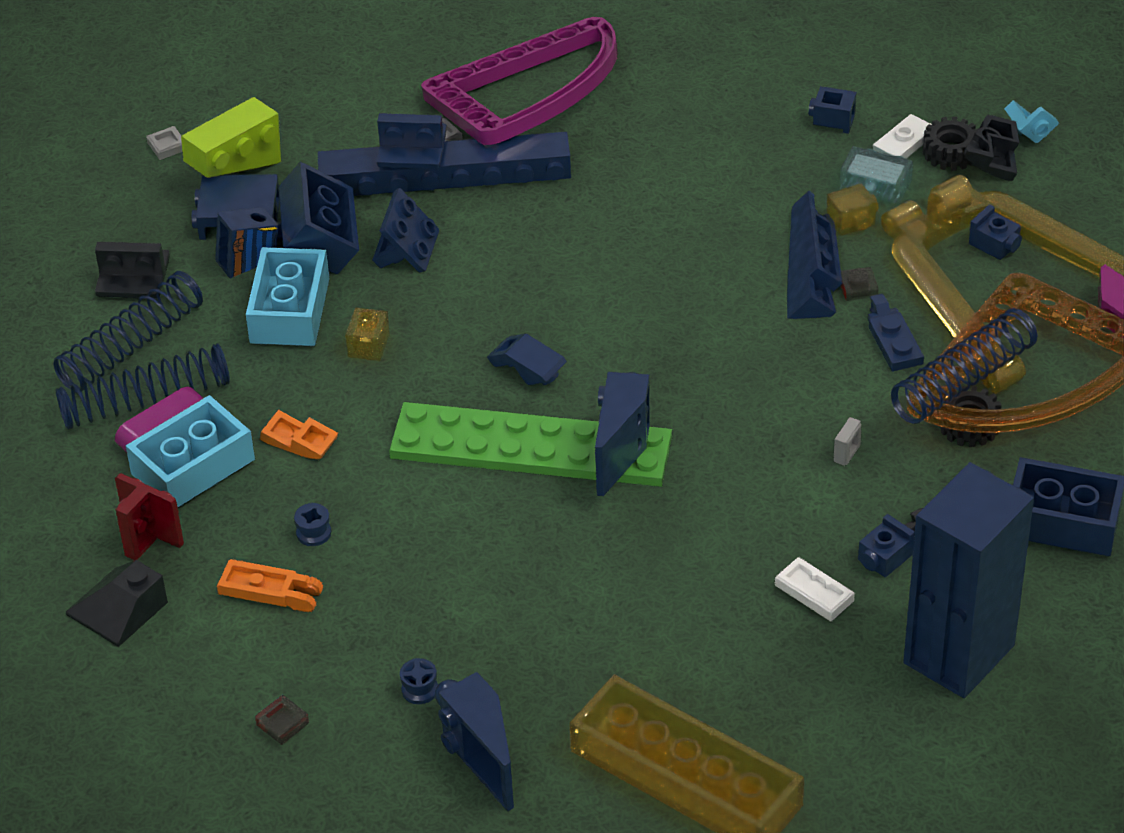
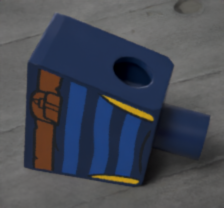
[215,207,283,278]

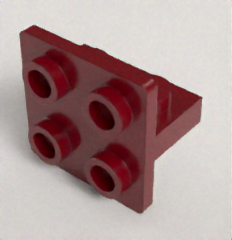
[115,473,184,560]

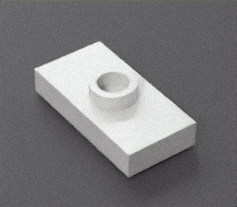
[872,114,932,166]
[775,557,855,621]

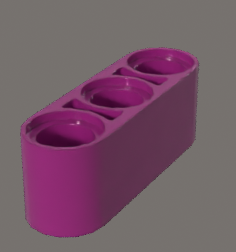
[115,387,204,453]

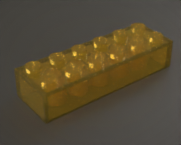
[570,674,804,833]

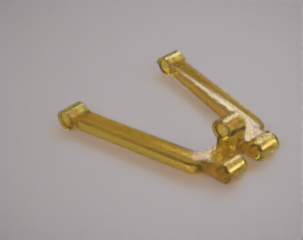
[881,175,1124,394]

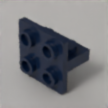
[377,113,447,169]
[372,188,439,273]

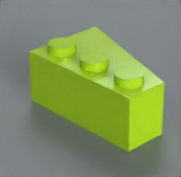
[181,97,281,178]

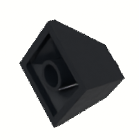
[66,560,168,647]

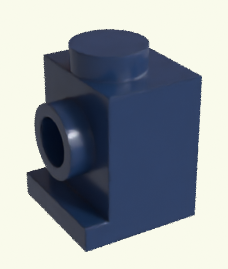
[808,86,857,134]
[969,204,1022,260]
[858,514,915,578]

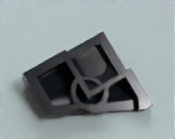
[964,114,1019,181]

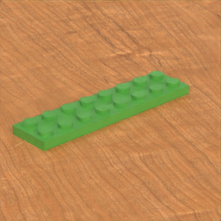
[389,402,672,487]

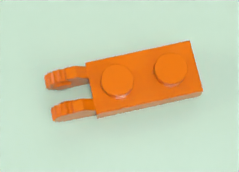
[217,559,323,612]

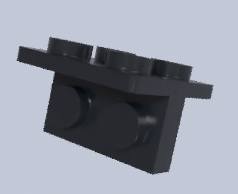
[95,242,170,298]

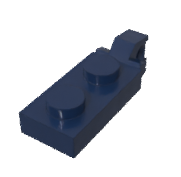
[868,293,924,372]

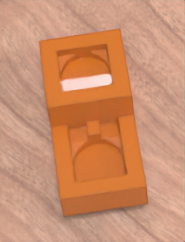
[260,410,338,459]

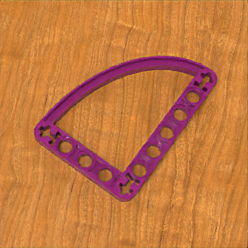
[421,17,618,145]

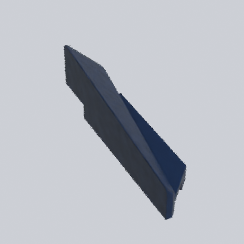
[787,191,842,319]

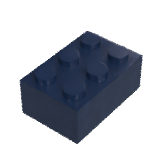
[279,161,359,274]
[1013,457,1124,557]

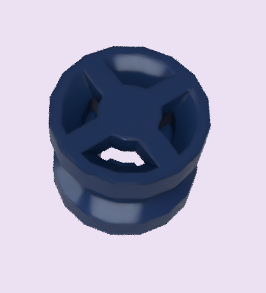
[294,503,331,546]
[400,658,438,704]

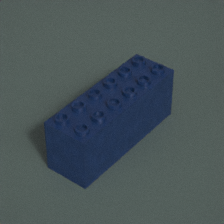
[903,462,1034,699]

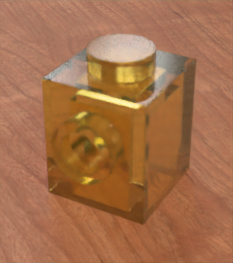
[827,183,879,236]
[346,307,390,361]

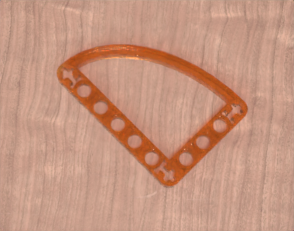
[907,273,1124,433]

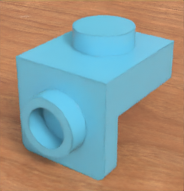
[1004,100,1059,143]

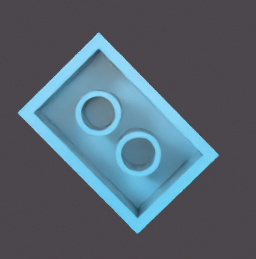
[246,247,330,346]
[126,395,255,508]

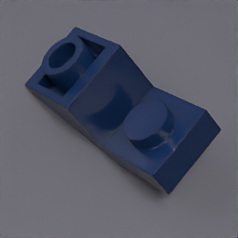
[487,333,567,385]

